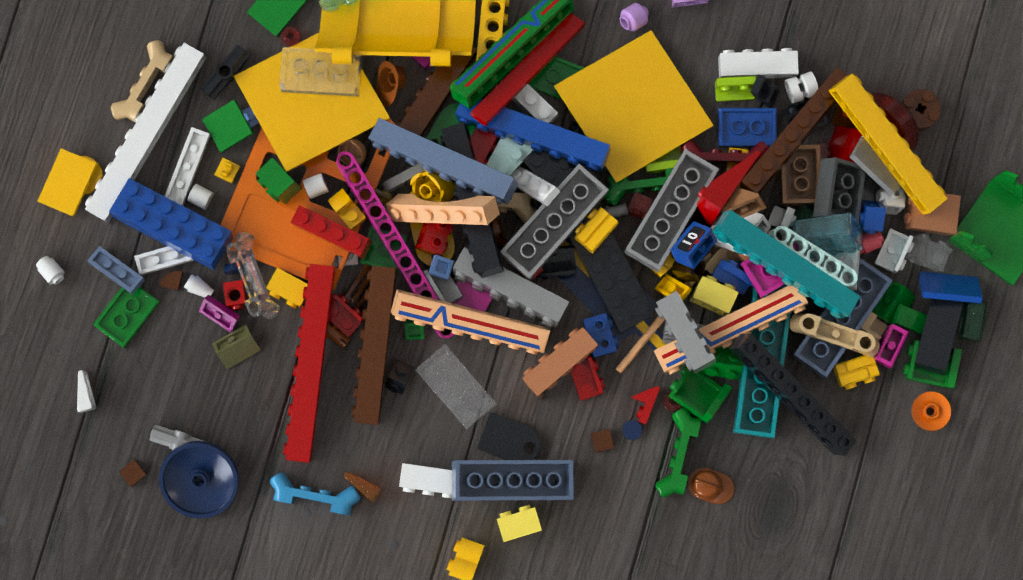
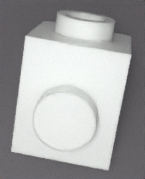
[768,206,796,228]

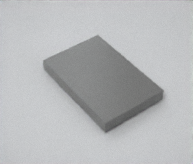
[850,136,900,196]

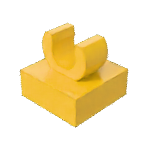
[214,158,241,184]

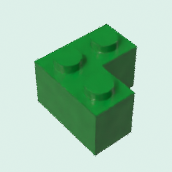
[255,158,302,204]

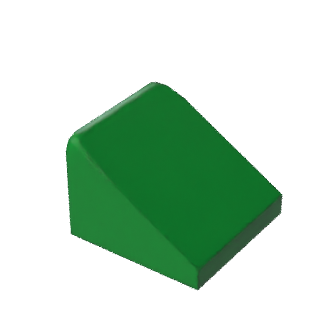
[404,319,425,340]

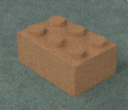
[779,144,821,207]

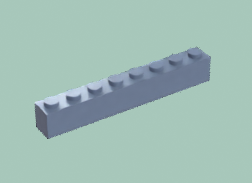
[368,118,518,205]

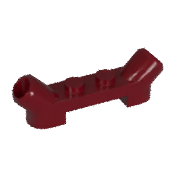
[680,140,769,171]

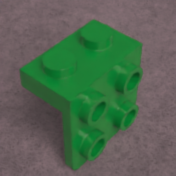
[701,340,744,380]

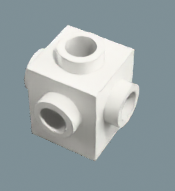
[876,186,906,215]

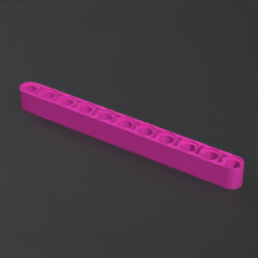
[336,151,454,339]

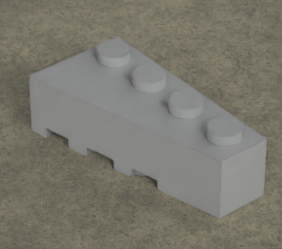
[655,291,716,374]

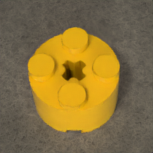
[410,170,456,202]

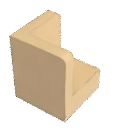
[859,312,887,341]

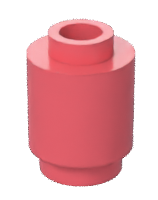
[860,231,884,254]

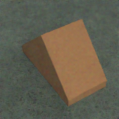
[722,188,767,218]

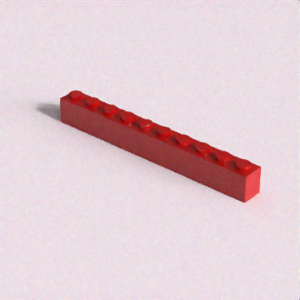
[283,264,336,463]

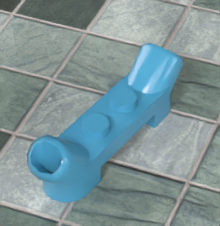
[270,472,361,516]

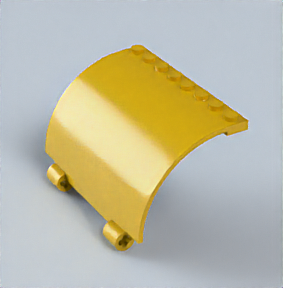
[315,0,476,67]

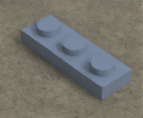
[87,246,145,295]

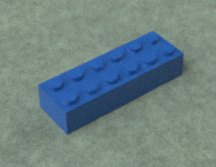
[109,178,234,270]

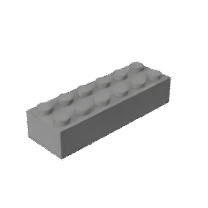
[624,149,719,273]
[500,164,609,281]
[452,247,569,329]

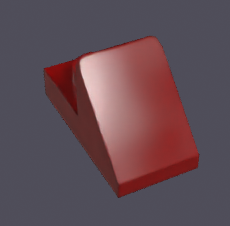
[630,386,660,425]

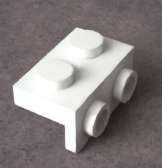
[874,228,914,274]

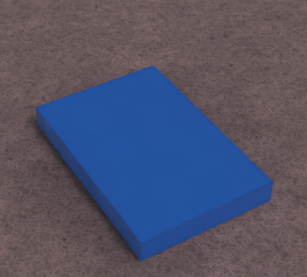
[718,108,777,147]
[918,271,983,303]

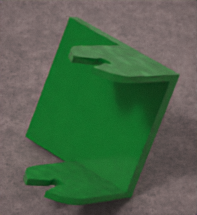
[947,171,1023,286]

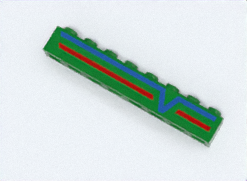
[449,0,574,109]

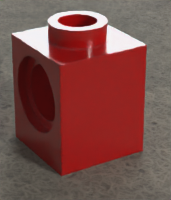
[223,280,248,310]

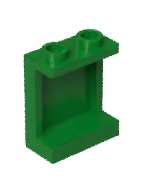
[903,340,962,389]
[668,364,732,423]

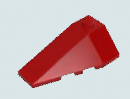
[696,150,761,226]

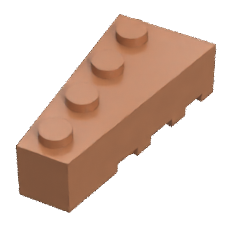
[522,327,598,400]

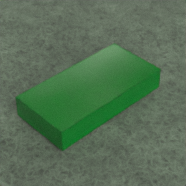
[892,304,927,335]

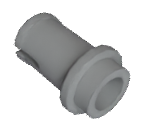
[603,203,628,218]

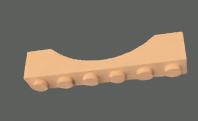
[386,194,500,225]

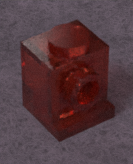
[628,192,653,220]

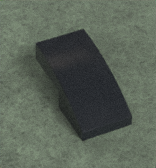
[750,74,779,108]

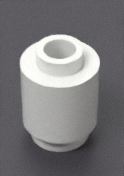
[36,256,65,285]

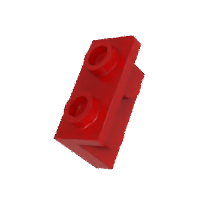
[329,293,364,338]
[571,356,605,401]

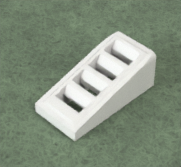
[77,370,96,413]

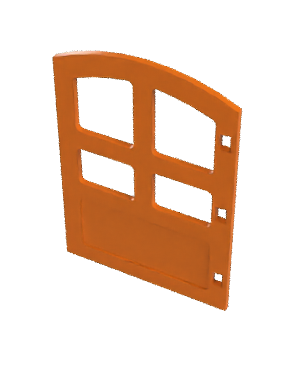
[220,119,396,291]

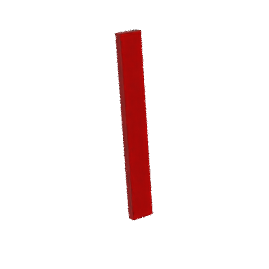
[471,13,585,127]

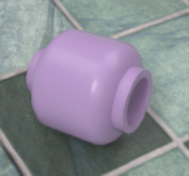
[619,3,649,32]

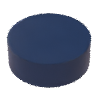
[224,262,244,275]
[622,420,642,440]

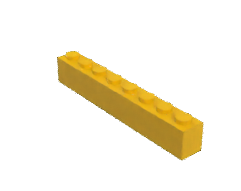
[828,73,948,215]

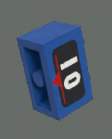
[670,221,717,269]

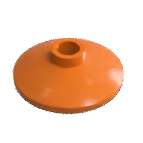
[911,392,951,431]

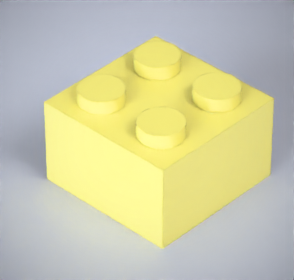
[690,275,739,317]
[497,505,542,542]

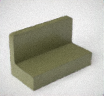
[212,324,260,369]

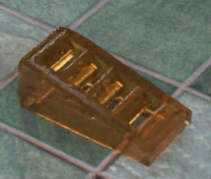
[344,471,382,503]

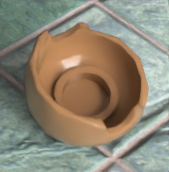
[338,138,367,166]

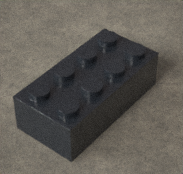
[523,150,577,187]

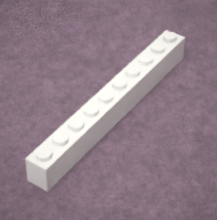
[85,43,207,223]

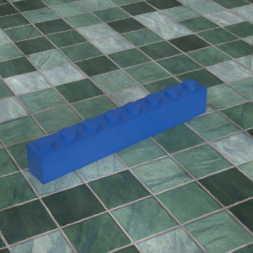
[455,99,611,172]

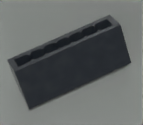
[915,299,964,375]

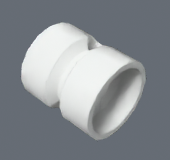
[785,71,819,104]

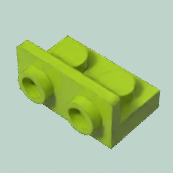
[715,76,756,102]

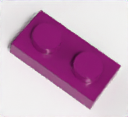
[199,295,240,333]

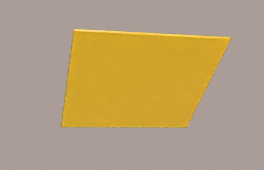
[554,30,714,183]
[234,33,390,172]

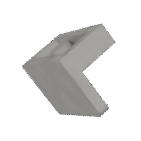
[423,269,464,304]

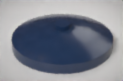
[159,441,239,518]

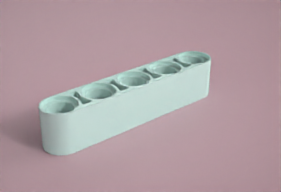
[768,226,858,287]

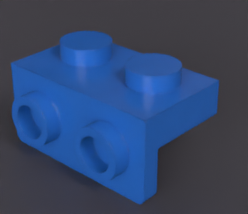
[712,259,754,295]

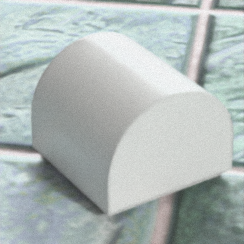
[303,173,329,199]
[187,184,215,210]

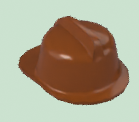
[375,61,406,107]
[687,468,734,504]

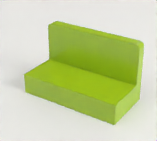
[645,146,682,174]

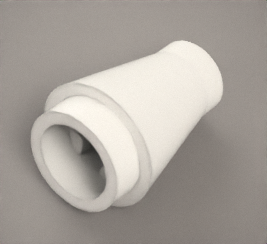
[184,274,214,298]

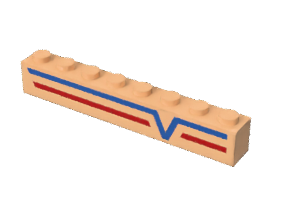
[654,286,808,375]
[391,289,550,355]

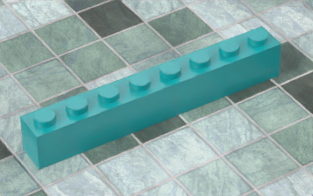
[712,210,860,318]

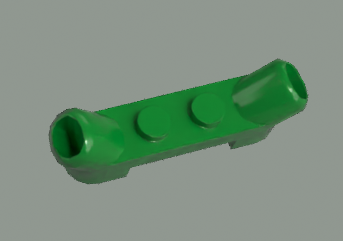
[603,168,673,206]
[655,407,701,498]

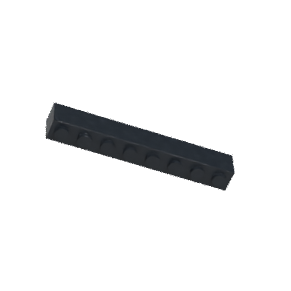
[440,122,504,278]

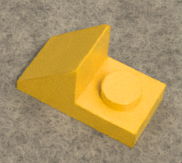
[328,188,367,230]
[654,274,692,301]

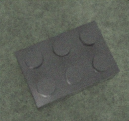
[813,157,866,225]

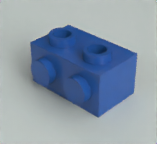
[858,200,886,234]
[583,313,619,358]

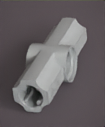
[149,425,207,450]

